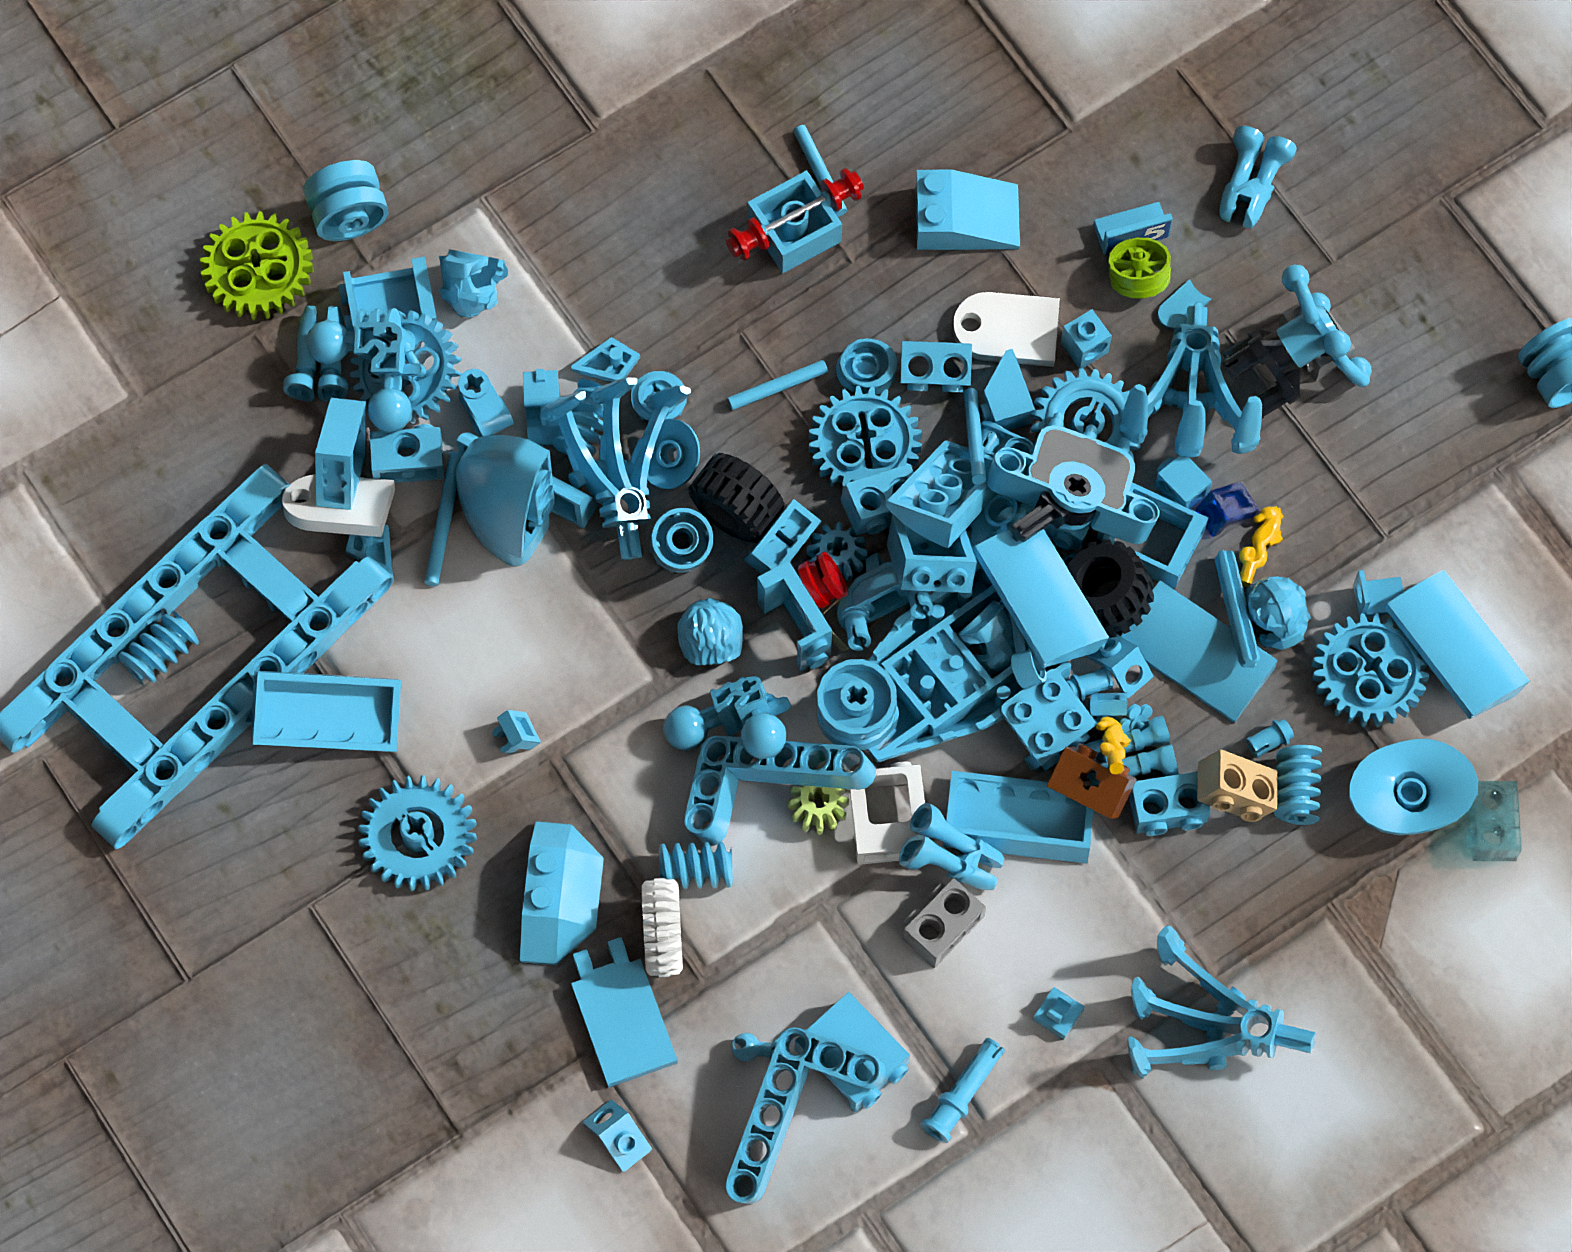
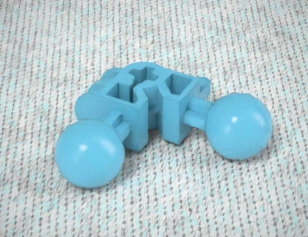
[306,308,426,432]
[663,676,791,759]

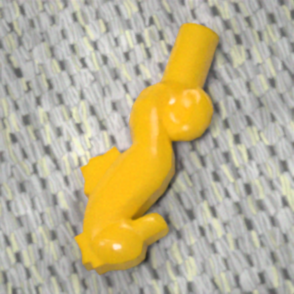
[1239,506,1284,587]
[1096,717,1131,774]

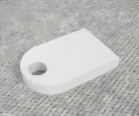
[953,292,1060,367]
[282,474,395,537]

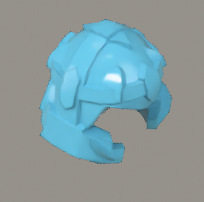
[439,249,508,318]
[1244,576,1311,650]
[957,600,1016,675]

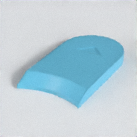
[1158,279,1212,330]

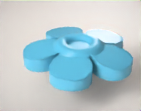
[1119,704,1153,733]

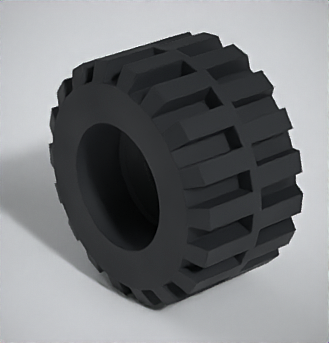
[688,453,785,543]
[1064,539,1154,638]

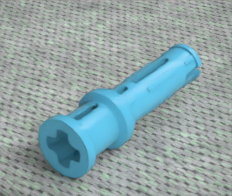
[920,1038,1005,1143]

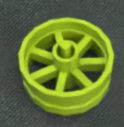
[1108,237,1171,299]

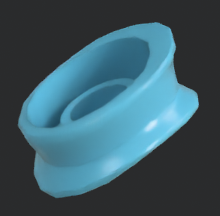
[836,338,898,395]

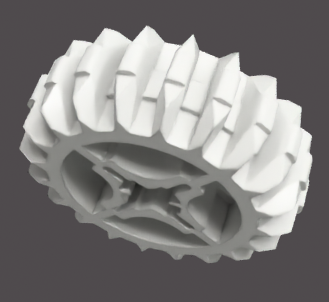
[642,878,683,977]

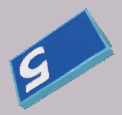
[1093,202,1173,255]

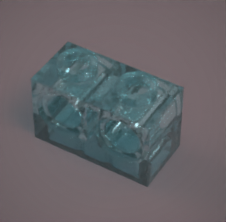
[1465,781,1522,861]

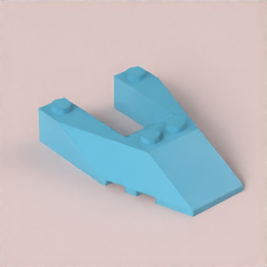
[867,561,1071,763]

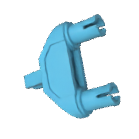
[837,553,934,651]

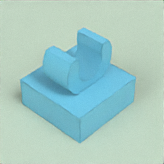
[1090,693,1128,731]
[492,710,541,753]
[1033,987,1085,1040]

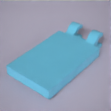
[571,937,678,1088]

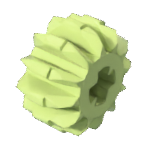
[788,785,849,835]

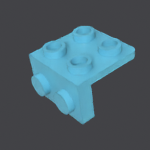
[1000,669,1097,771]

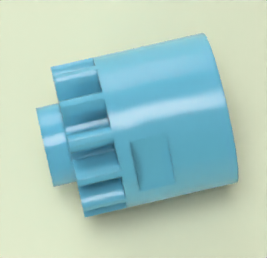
[650,508,713,573]

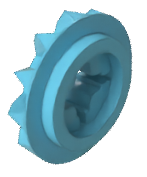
[631,371,687,421]

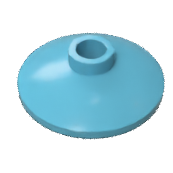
[647,419,700,489]

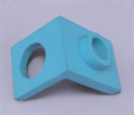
[1353,570,1404,617]
[1086,635,1153,698]
[583,1100,652,1172]

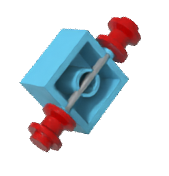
[725,168,864,274]

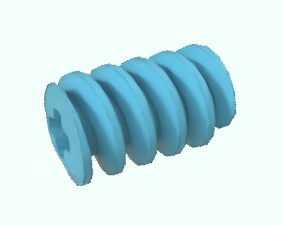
[552,379,603,456]
[118,610,200,685]
[1274,745,1322,825]
[659,842,733,889]

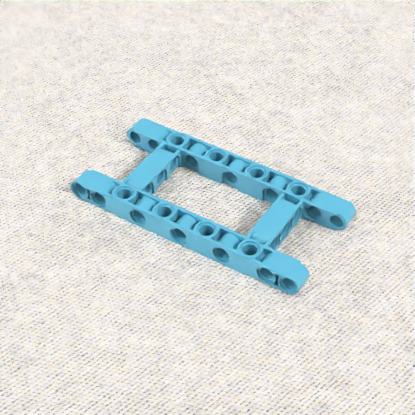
[0,464,394,849]

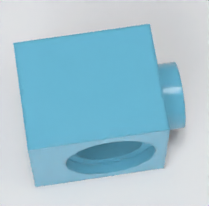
[1061,309,1112,369]
[1155,455,1212,509]

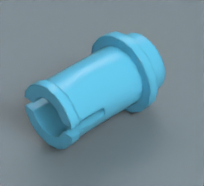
[1066,667,1113,702]
[1246,719,1294,759]

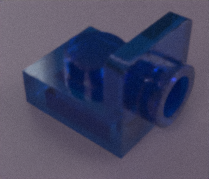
[1196,481,1260,537]

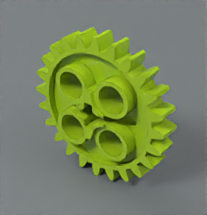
[200,211,314,320]

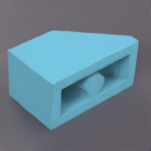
[979,348,1035,431]

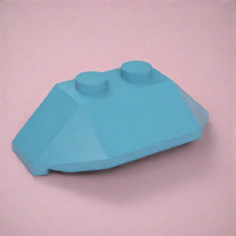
[520,821,604,966]

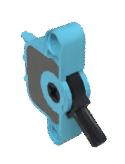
[986,412,1159,544]

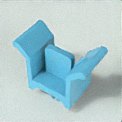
[523,369,560,445]

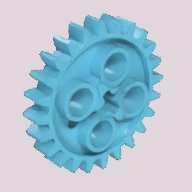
[350,310,462,424]
[809,386,922,492]
[1312,613,1429,727]

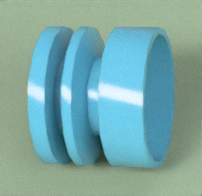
[1518,318,1572,408]

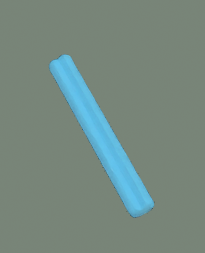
[1214,550,1260,668]

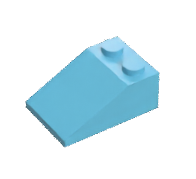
[915,170,1020,250]

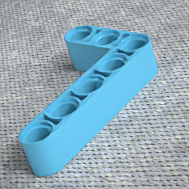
[684,736,876,846]
[725,1027,886,1204]

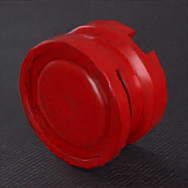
[798,552,848,609]

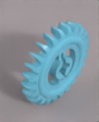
[1030,368,1141,459]
[358,775,477,891]

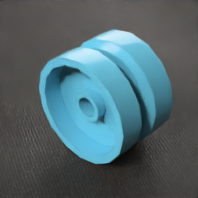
[302,160,389,241]
[817,659,897,750]

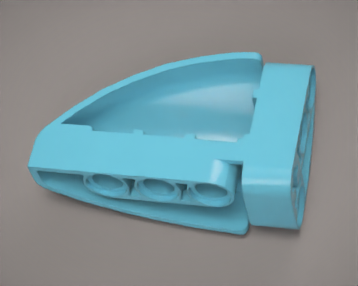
[456,435,555,566]

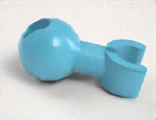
[731,1033,779,1062]

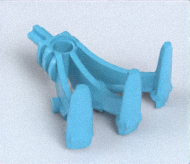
[1119,302,1262,457]
[540,378,691,560]
[1127,926,1316,1079]

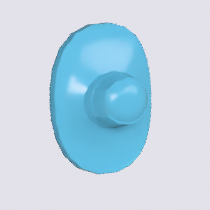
[1349,739,1478,835]

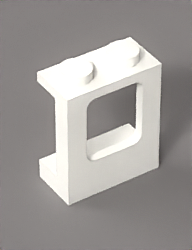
[848,762,929,865]

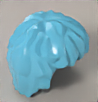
[678,598,744,665]

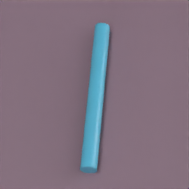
[964,388,986,485]
[424,452,461,586]

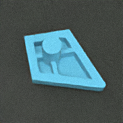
[571,337,640,382]
[346,525,393,577]

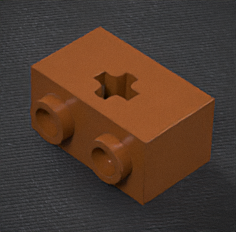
[1047,744,1137,819]

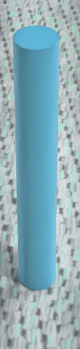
[793,125,848,217]
[727,360,828,411]

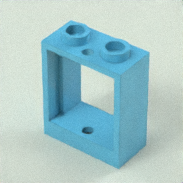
[315,398,366,510]
[1096,482,1208,589]
[887,514,977,593]

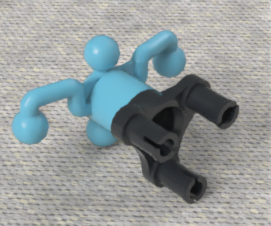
[1222,264,1372,419]

